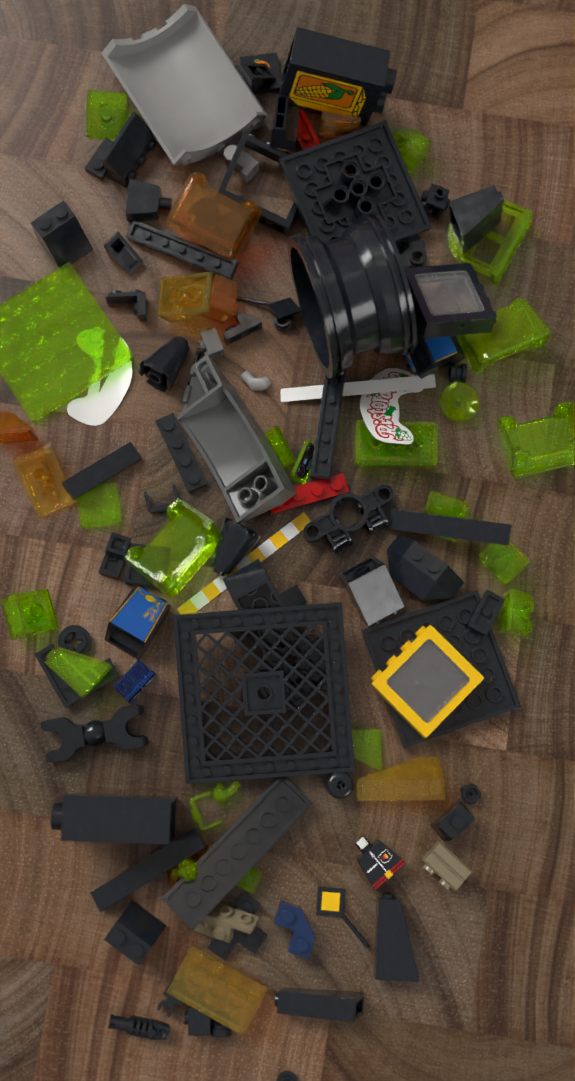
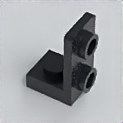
[105,290,148,321]

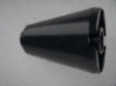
[138,337,190,392]
[211,517,261,576]

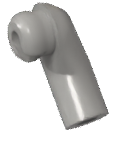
[241,370,271,390]

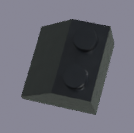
[104,900,167,965]

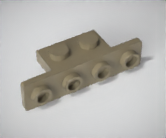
[194,903,259,943]

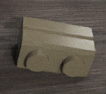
[422,841,472,891]

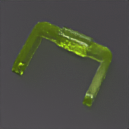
[190,790,223,830]

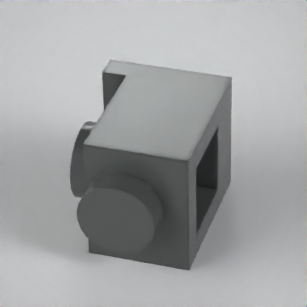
[198,328,225,360]

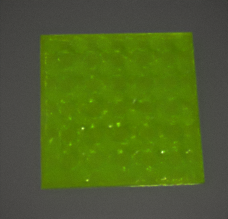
[0,262,134,423]

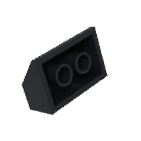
[102,112,157,188]

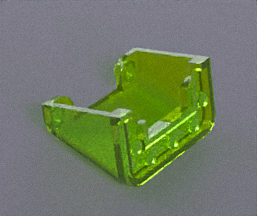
[457,297,552,375]
[496,400,575,478]
[124,498,220,598]

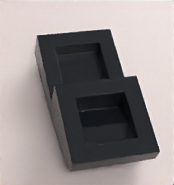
[99,532,131,580]

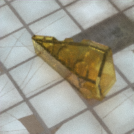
[356,757,445,801]

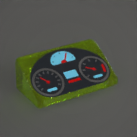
[290,439,315,484]

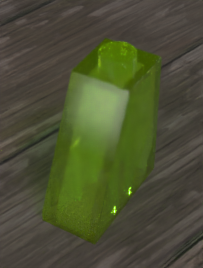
[45,647,113,698]

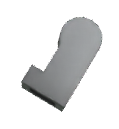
[224,145,259,184]

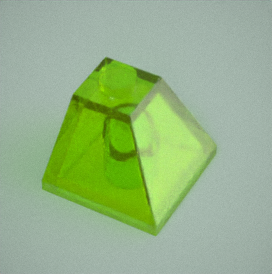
[393,128,432,175]

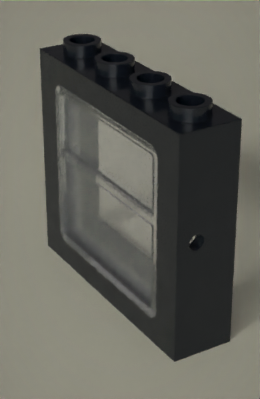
[404,263,497,339]

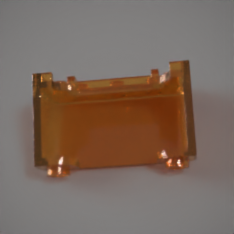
[166,172,262,259]

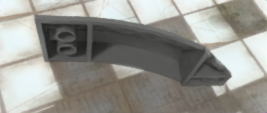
[177,354,296,524]

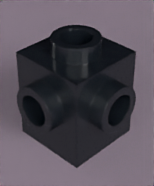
[420,184,450,219]

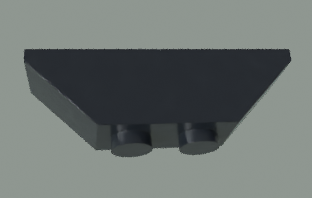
[386,535,464,601]

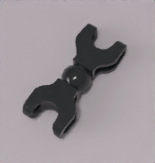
[41,705,149,762]

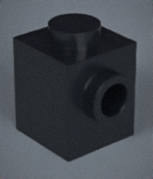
[184,1000,211,1036]

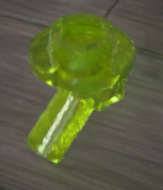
[213,780,241,805]
[172,859,197,881]

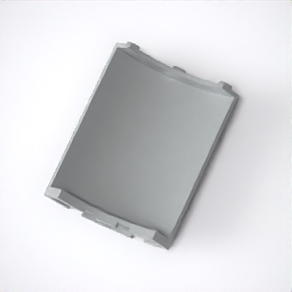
[101,4,268,166]

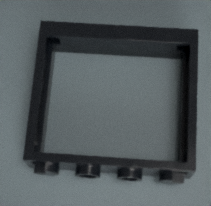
[214,132,297,235]

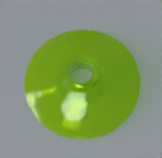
[440,382,480,421]

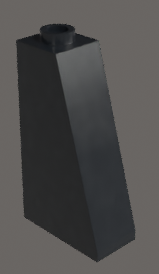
[374,893,419,982]
[275,987,364,1022]

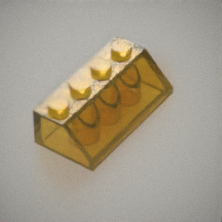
[166,945,267,1036]

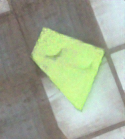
[352,729,382,770]

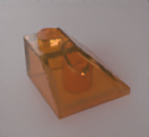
[0,411,38,443]

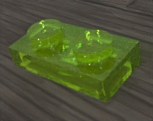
[264,426,296,469]

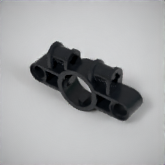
[303,484,394,554]

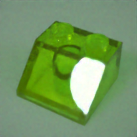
[86,90,129,140]
[478,541,531,585]
[1,589,59,640]
[499,589,534,637]

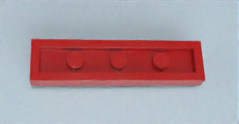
[270,473,349,515]

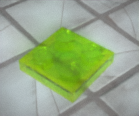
[77,483,122,529]

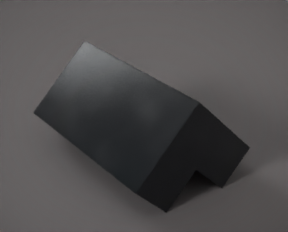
[271,94,300,151]

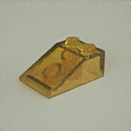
[157,272,213,323]
[13,442,76,517]

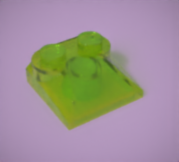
[423,491,469,543]

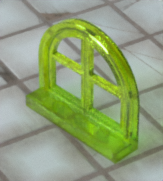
[448,200,533,285]

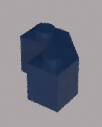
[274,900,315,959]

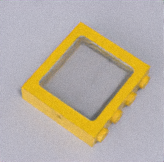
[370,624,484,739]

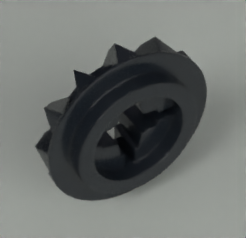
[58,625,91,659]

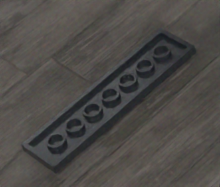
[162,777,312,931]

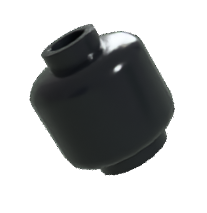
[326,772,354,799]

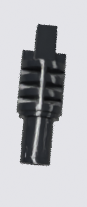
[108,1014,170,1040]

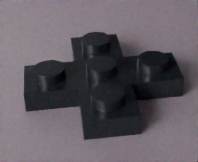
[207,892,267,961]

